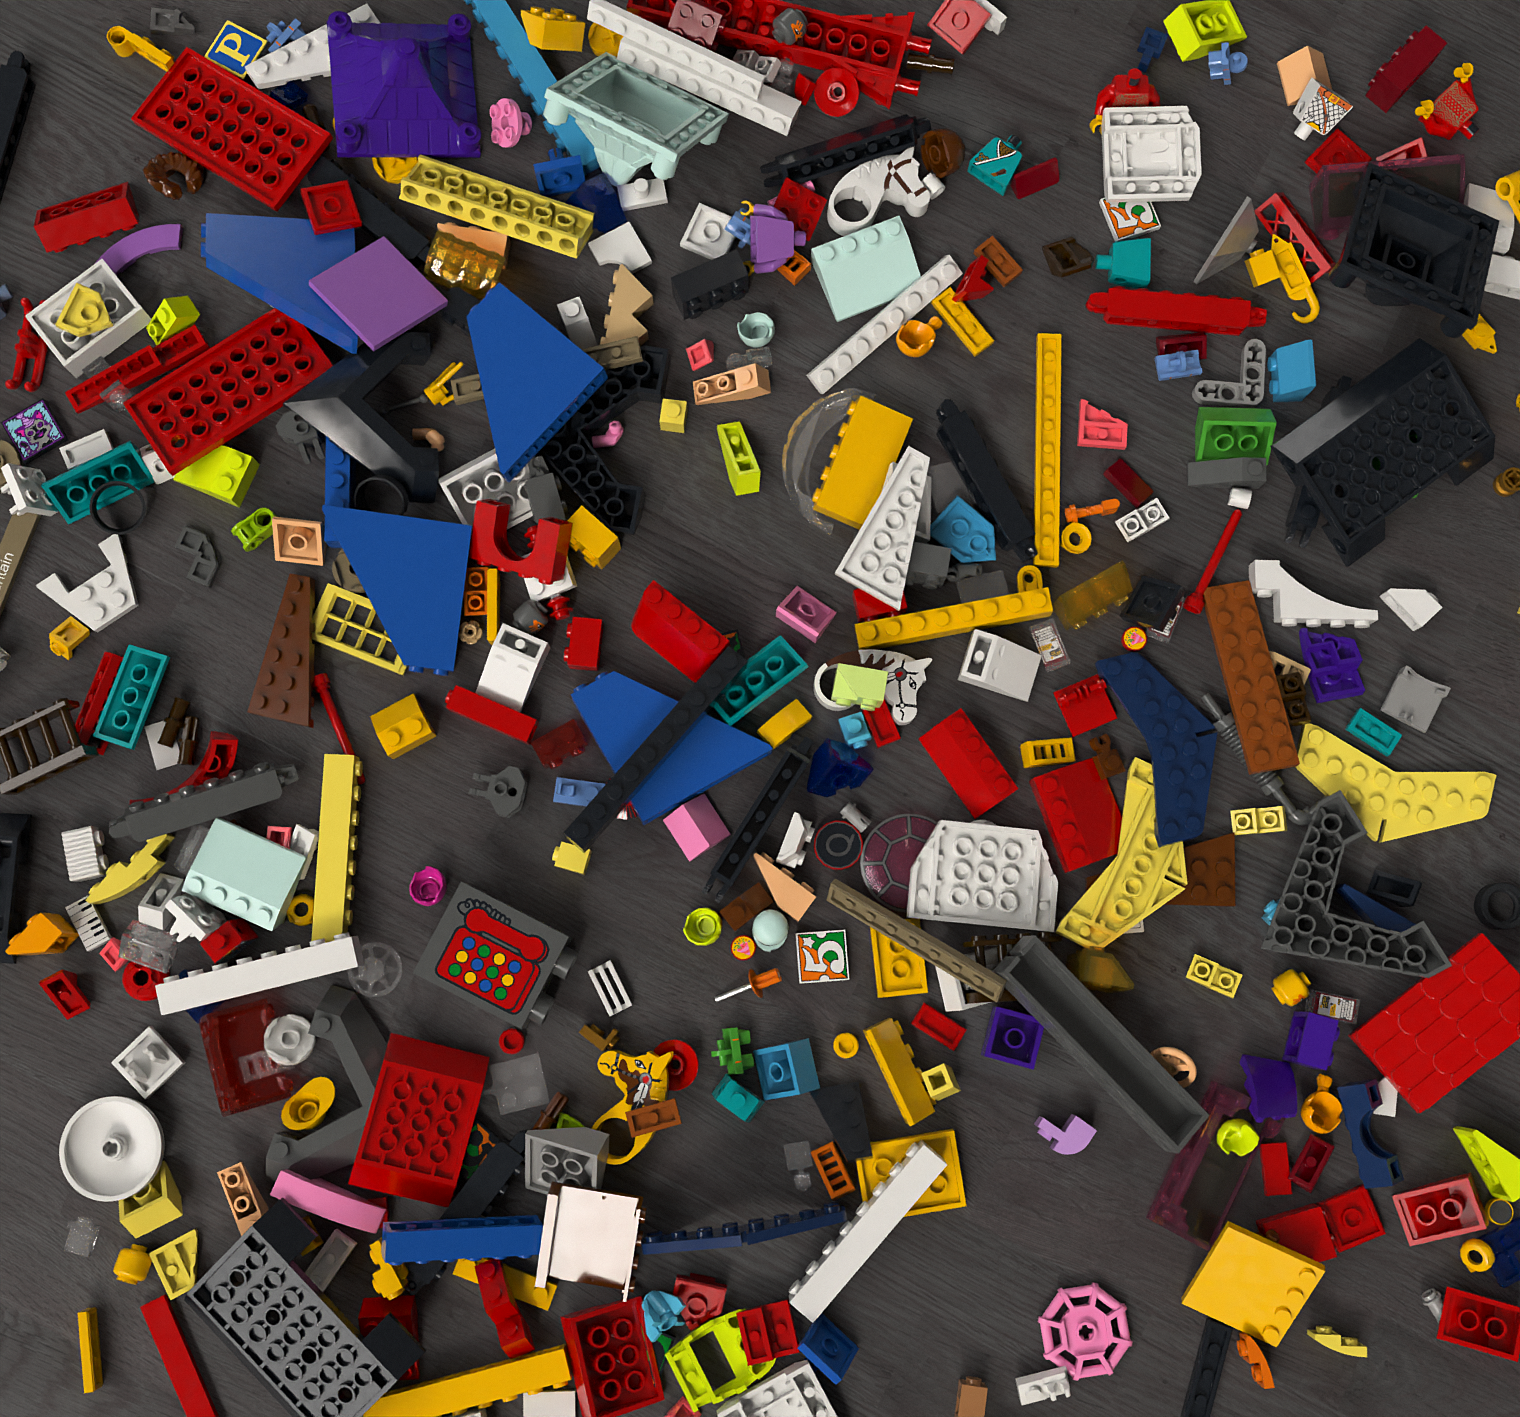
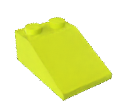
[1163,0,1247,62]
[173,445,260,508]
[1453,1126,1520,1202]

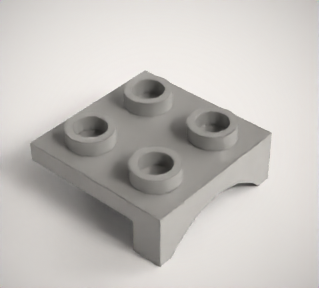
[1380,665,1451,733]

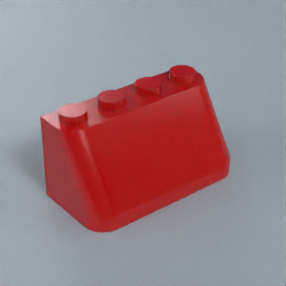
[631,580,731,683]

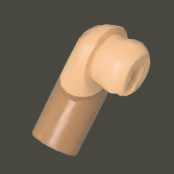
[412,428,445,451]

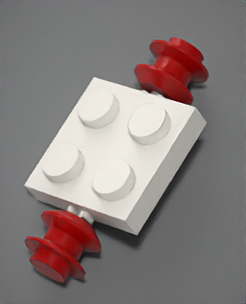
[522,525,577,620]

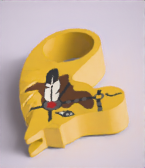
[592,1049,674,1165]

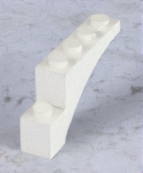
[1249,560,1378,628]

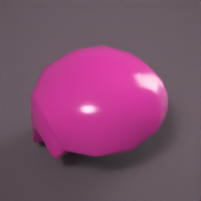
[409,866,447,906]

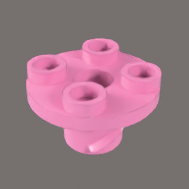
[490,98,532,148]

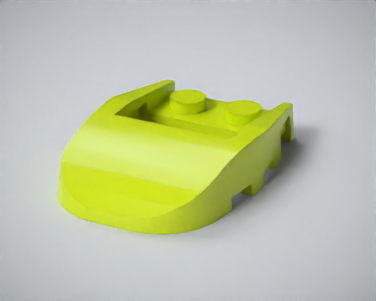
[664,1309,776,1412]

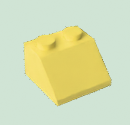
[118,1161,183,1238]

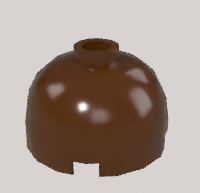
[921,128,965,178]

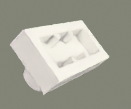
[617,178,668,211]

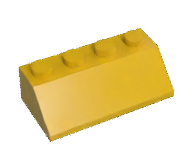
[863,1018,936,1126]

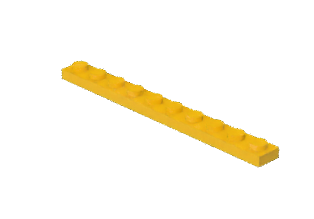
[1033,333,1061,568]

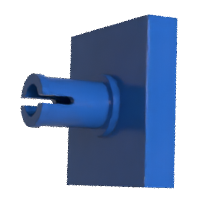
[533,148,587,197]
[797,1313,859,1385]

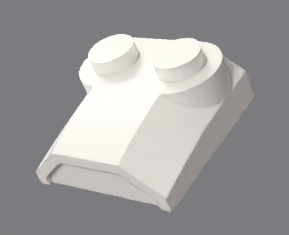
[776,812,815,869]

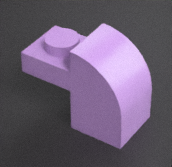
[1034,1114,1097,1154]

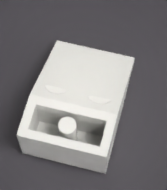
[476,623,550,713]
[957,629,1042,702]

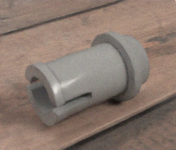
[840,802,872,833]
[1421,1288,1443,1324]

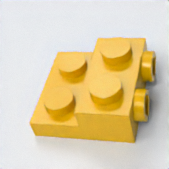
[369,1237,409,1301]

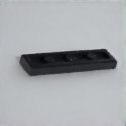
[1180,1318,1233,1417]

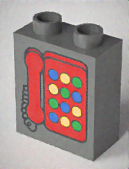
[413,882,579,1029]

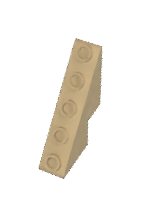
[600,264,654,346]

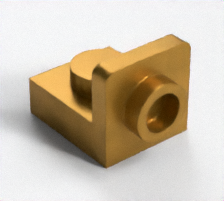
[579,1024,620,1051]

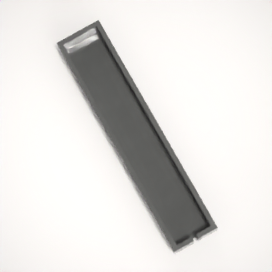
[992,935,1209,1154]

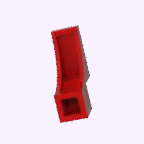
[474,1258,535,1360]

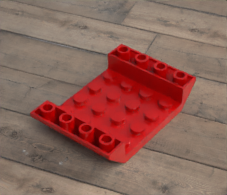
[348,1032,490,1208]

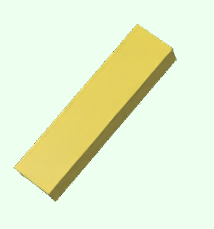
[399,155,594,259]

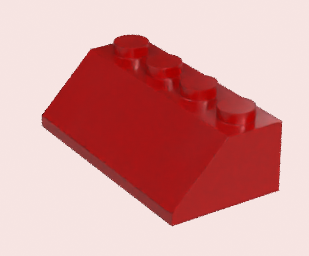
[34,182,139,253]
[918,708,1018,819]

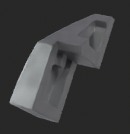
[150,7,195,35]

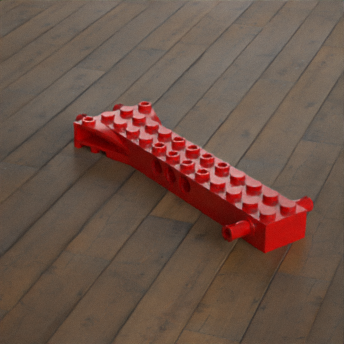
[626,0,932,110]

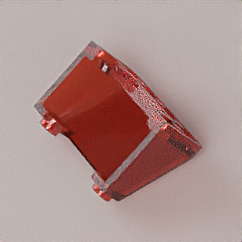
[199,998,293,1117]

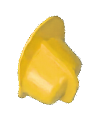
[281,1077,335,1130]

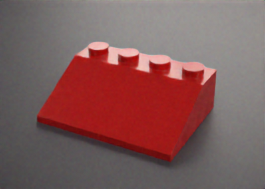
[1029,758,1122,873]
[560,1295,665,1417]

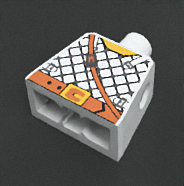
[1293,78,1353,141]

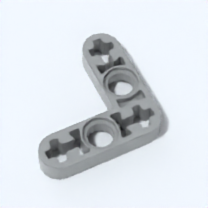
[1192,339,1266,408]

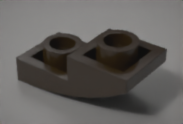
[1276,672,1311,727]

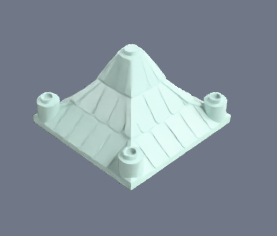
[543,52,729,186]

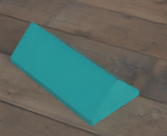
[41,441,155,525]
[713,635,808,726]
[93,644,170,750]

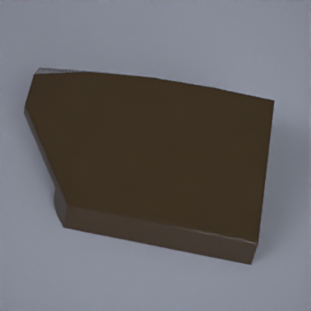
[1042,237,1094,278]

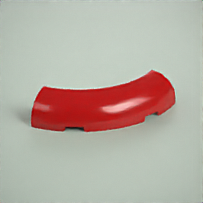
[130,731,238,804]

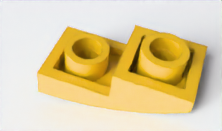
[757,699,812,749]

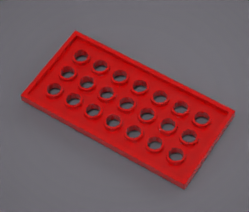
[131,47,333,212]
[123,308,333,476]

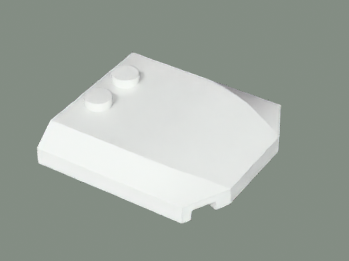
[1101,106,1201,202]
[716,1360,838,1417]

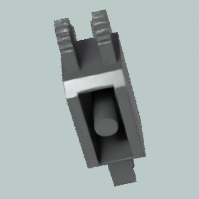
[524,456,568,523]

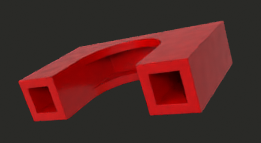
[468,499,573,585]

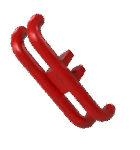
[5,297,48,392]

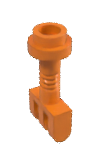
[1065,499,1120,523]

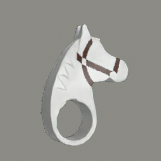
[827,147,930,236]

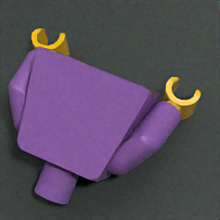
[740,201,806,276]

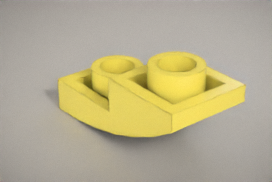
[1230,806,1287,835]
[1186,954,1242,999]
[1307,1325,1367,1357]

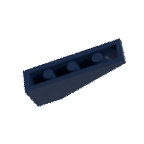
[1335,884,1416,933]

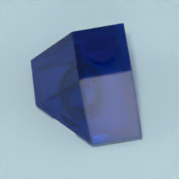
[565,172,627,233]
[807,738,874,797]

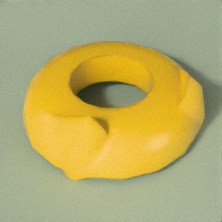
[1060,522,1092,554]
[287,894,314,926]
[1460,1238,1495,1272]

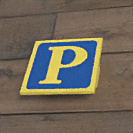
[204,20,268,80]

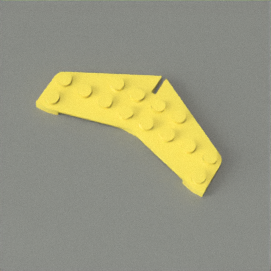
[1296,723,1496,843]
[1055,757,1187,951]

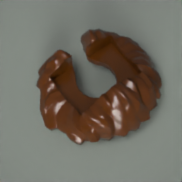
[143,152,204,201]

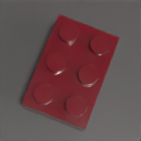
[1365,25,1447,113]

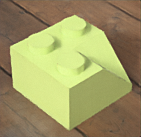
[831,663,888,711]

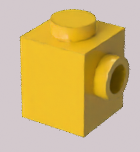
[1244,248,1281,288]

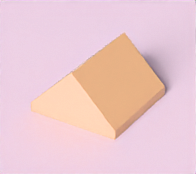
[1277,46,1332,106]
[272,516,327,566]

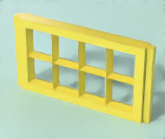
[312,583,407,676]

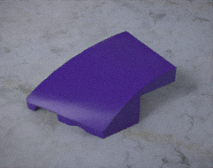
[1299,628,1365,703]
[1239,1054,1297,1123]

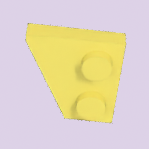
[149,1228,198,1300]

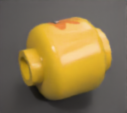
[1271,969,1311,1006]

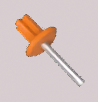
[715,968,782,1002]

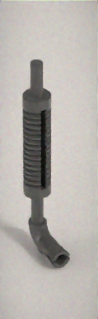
[1201,693,1328,825]

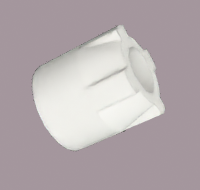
[921,173,945,200]
[1228,487,1252,509]

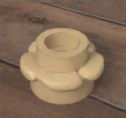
[458,621,483,644]

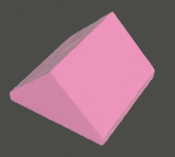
[776,586,837,643]
[663,794,731,862]

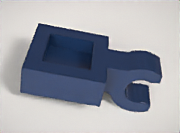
[1137,27,1168,73]

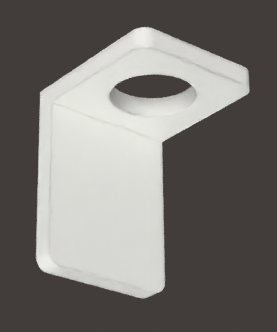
[140,444,175,484]

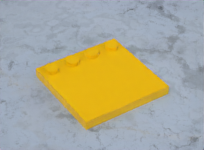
[1182,1221,1325,1347]

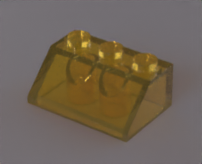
[423,230,506,301]
[1052,560,1133,631]
[1066,946,1134,993]

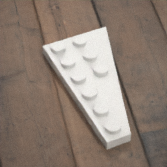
[245,4,380,90]
[835,446,930,611]

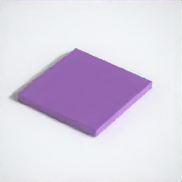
[309,236,448,351]

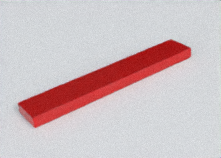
[140,1294,219,1417]

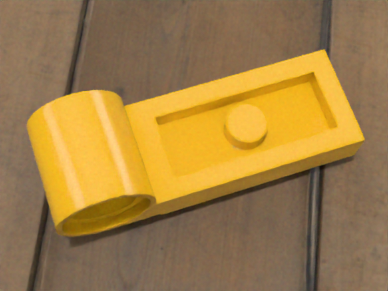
[107,26,174,72]

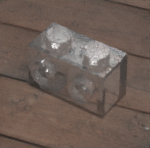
[118,920,180,974]

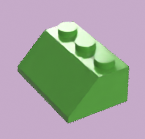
[1195,407,1277,465]

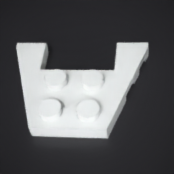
[36,534,139,633]

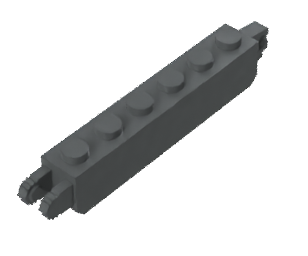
[108,762,299,842]

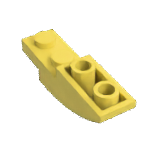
[85,833,175,905]

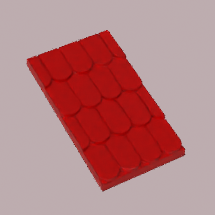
[1348,933,1520,1113]

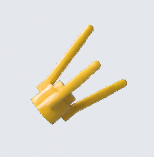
[423,362,463,406]

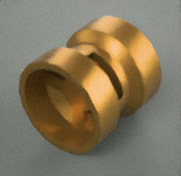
[1493,467,1520,497]

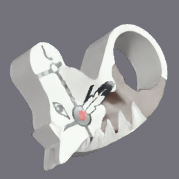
[814,649,932,725]

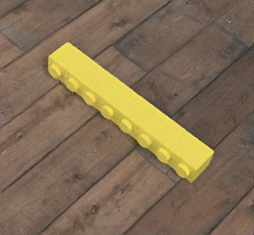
[311,754,363,943]

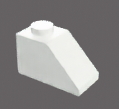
[557,297,597,349]
[1379,588,1442,631]
[138,873,184,933]

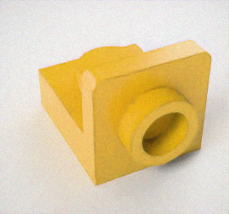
[49,616,90,660]

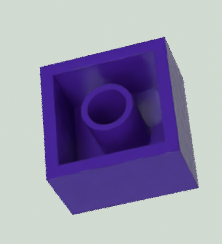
[981,1006,1044,1070]
[1282,1011,1340,1071]

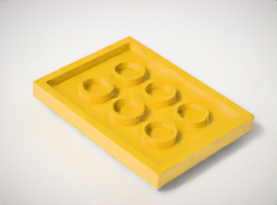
[856,1129,966,1217]

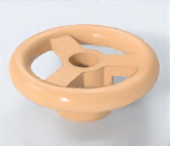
[1150,1047,1197,1088]

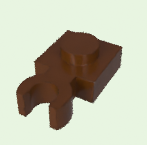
[1089,734,1126,780]

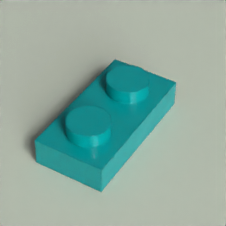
[1345,708,1402,756]

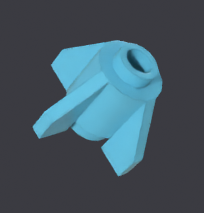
[642,1290,686,1342]

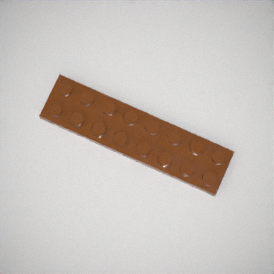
[1203,580,1300,775]

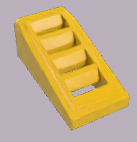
[1020,737,1076,768]

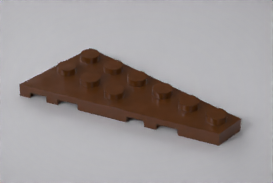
[247,573,315,728]
[1085,832,1236,907]

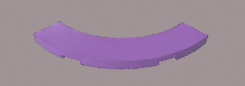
[96,224,183,276]

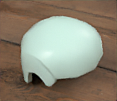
[737,312,775,348]

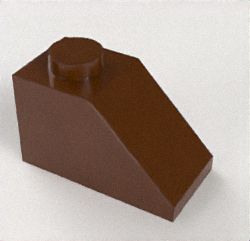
[719,882,774,932]

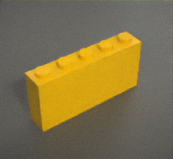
[811,396,913,530]

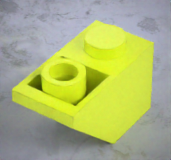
[146,296,200,345]

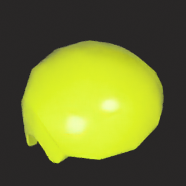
[683,908,722,946]
[1217,1118,1259,1156]

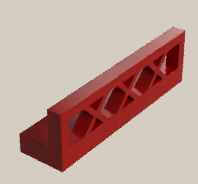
[1254,192,1336,285]
[67,652,124,755]

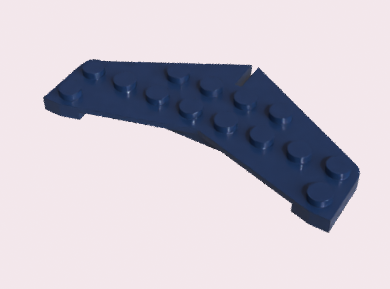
[1095,652,1218,848]
[641,1202,847,1255]

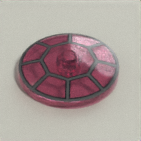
[860,814,937,913]

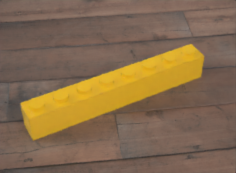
[855,587,1053,650]
[363,1344,573,1417]

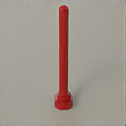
[1183,509,1242,614]
[311,673,365,785]

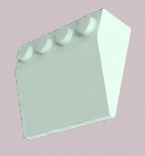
[811,216,921,322]
[182,817,308,931]

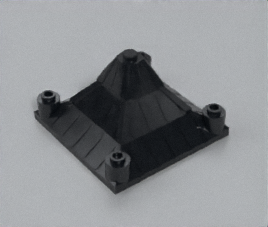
[1329,162,1499,338]

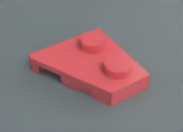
[1077,399,1128,450]

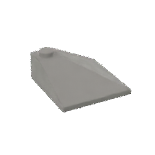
[1193,196,1259,284]
[525,1127,609,1195]

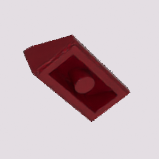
[1011,157,1059,199]
[1156,332,1207,360]
[1103,458,1154,508]
[1288,1134,1335,1193]

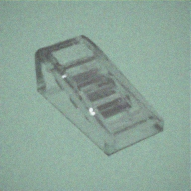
[238,1050,296,1084]

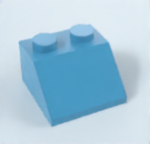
[1267,340,1316,402]
[753,1038,820,1100]

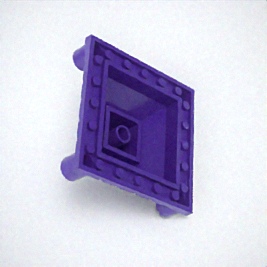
[327,11,481,158]

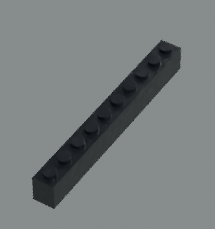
[564,646,748,853]

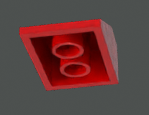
[1392,1172,1489,1246]
[1436,1286,1520,1362]

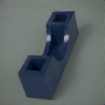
[1337,1079,1404,1189]

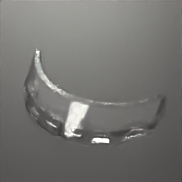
[782,388,876,535]

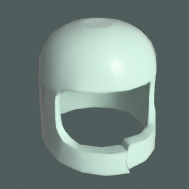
[752,909,789,952]

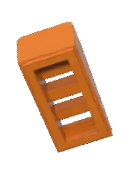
[777,250,811,286]
[810,1141,856,1201]

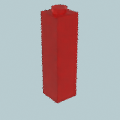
[445,685,539,745]

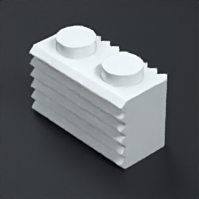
[61,826,109,882]

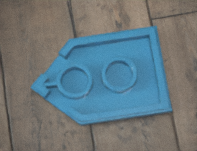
[930,495,996,563]

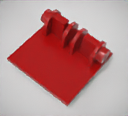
[774,177,827,241]
[1053,674,1117,737]

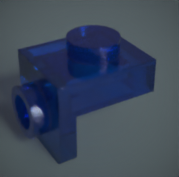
[270,81,308,110]

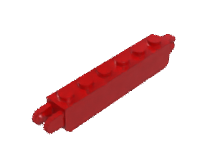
[1085,286,1267,336]

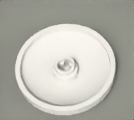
[59,1096,165,1202]

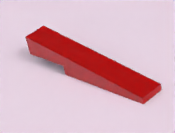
[65,324,210,414]

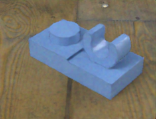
[553,777,606,807]

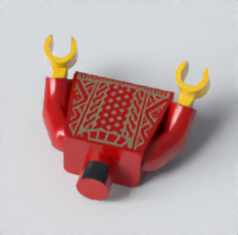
[1415,63,1479,140]
[1090,68,1160,135]

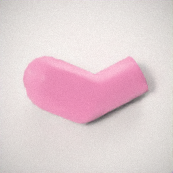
[592,421,623,448]

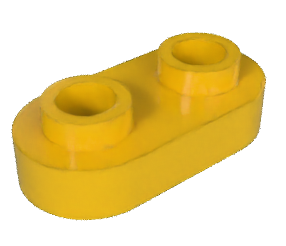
[1017,565,1043,593]

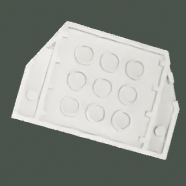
[906,820,1058,932]

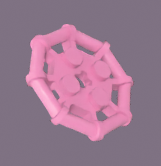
[1038,1282,1133,1381]

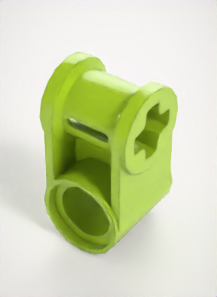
[231,508,278,552]

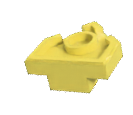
[55,283,113,337]

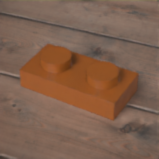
[973,236,1023,287]
[625,1098,682,1138]

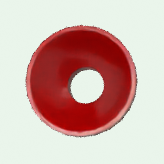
[122,955,170,1001]

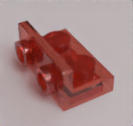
[531,719,588,770]

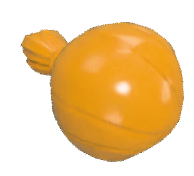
[896,316,942,358]
[1300,1074,1343,1134]

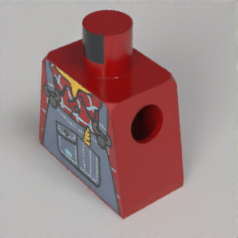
[200,918,259,965]

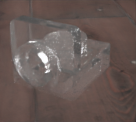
[63,1216,100,1257]

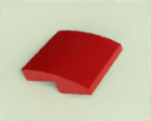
[736,1299,800,1366]

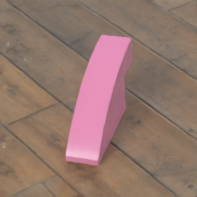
[270,1169,387,1234]

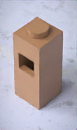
[954,1376,988,1417]

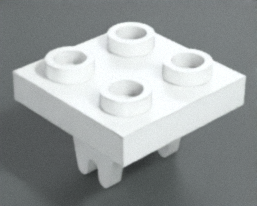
[0,463,58,516]
[165,893,227,942]
[111,1026,186,1099]

